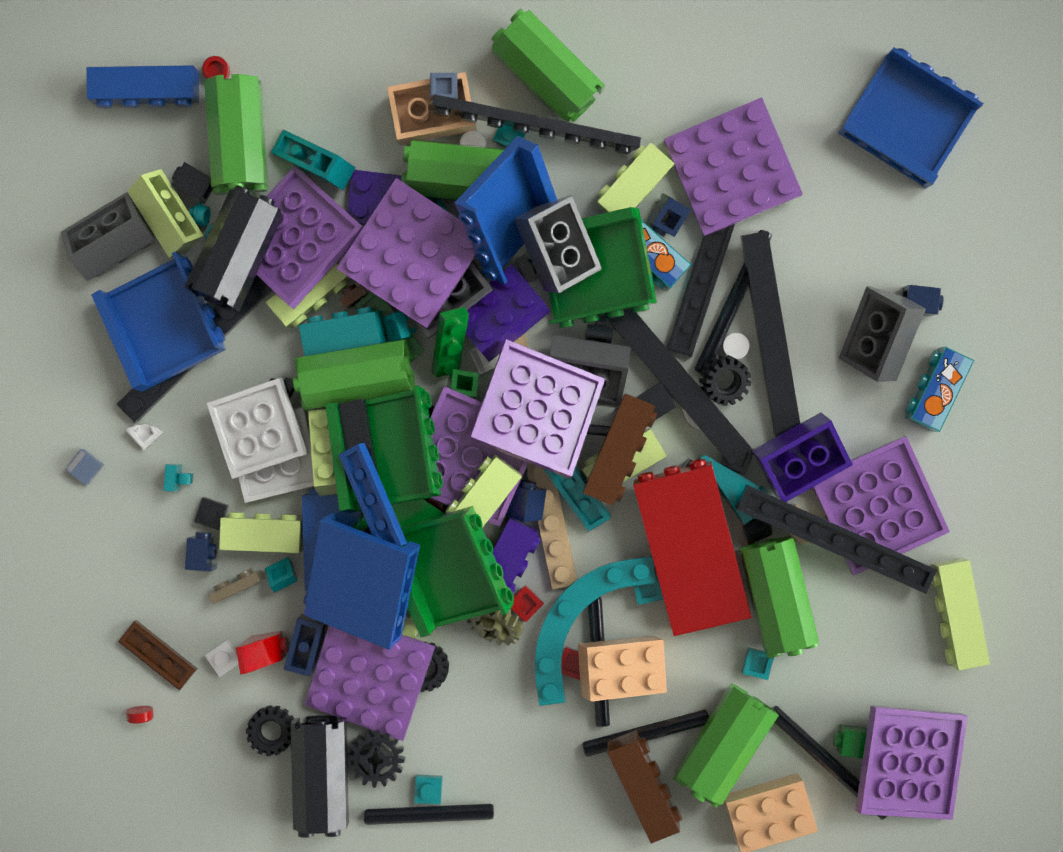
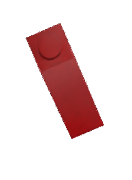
[236,631,289,675]

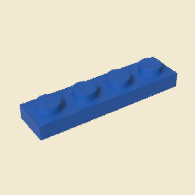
[339,443,407,547]

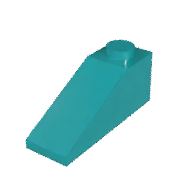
[271,129,356,190]
[698,455,768,524]

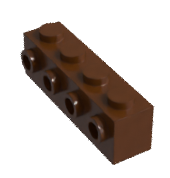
[583,393,657,506]
[607,730,683,844]

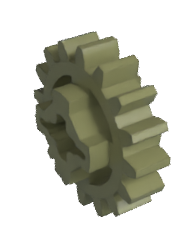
[467,610,524,646]

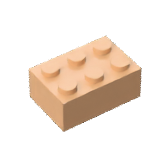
[387,72,477,145]
[578,636,667,701]
[724,773,818,852]

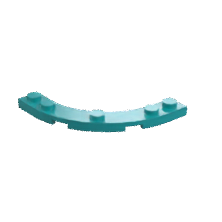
[535,556,656,706]

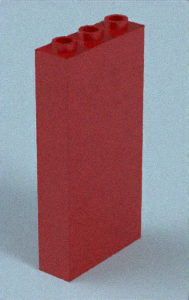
[633,459,752,636]

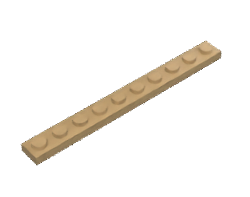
[514,333,577,589]

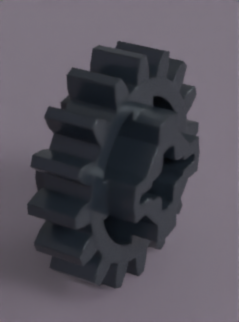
[347,730,406,788]

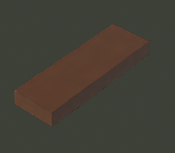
[118,620,198,691]

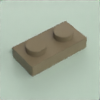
[208,568,265,604]

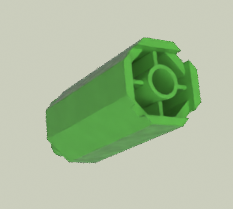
[491,9,605,123]
[204,74,268,195]
[402,139,505,200]
[293,340,415,411]
[739,536,819,658]
[673,683,779,808]

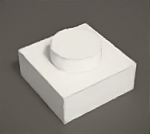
[205,639,238,677]

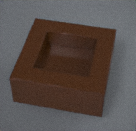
[339,284,369,310]

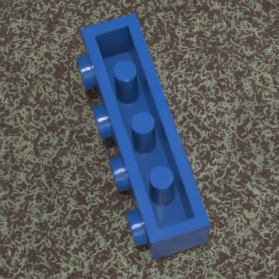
[86,65,199,109]

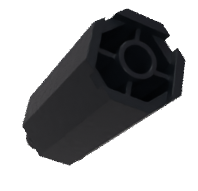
[185,185,283,312]
[291,715,349,838]

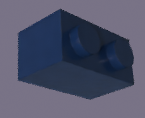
[284,614,326,676]

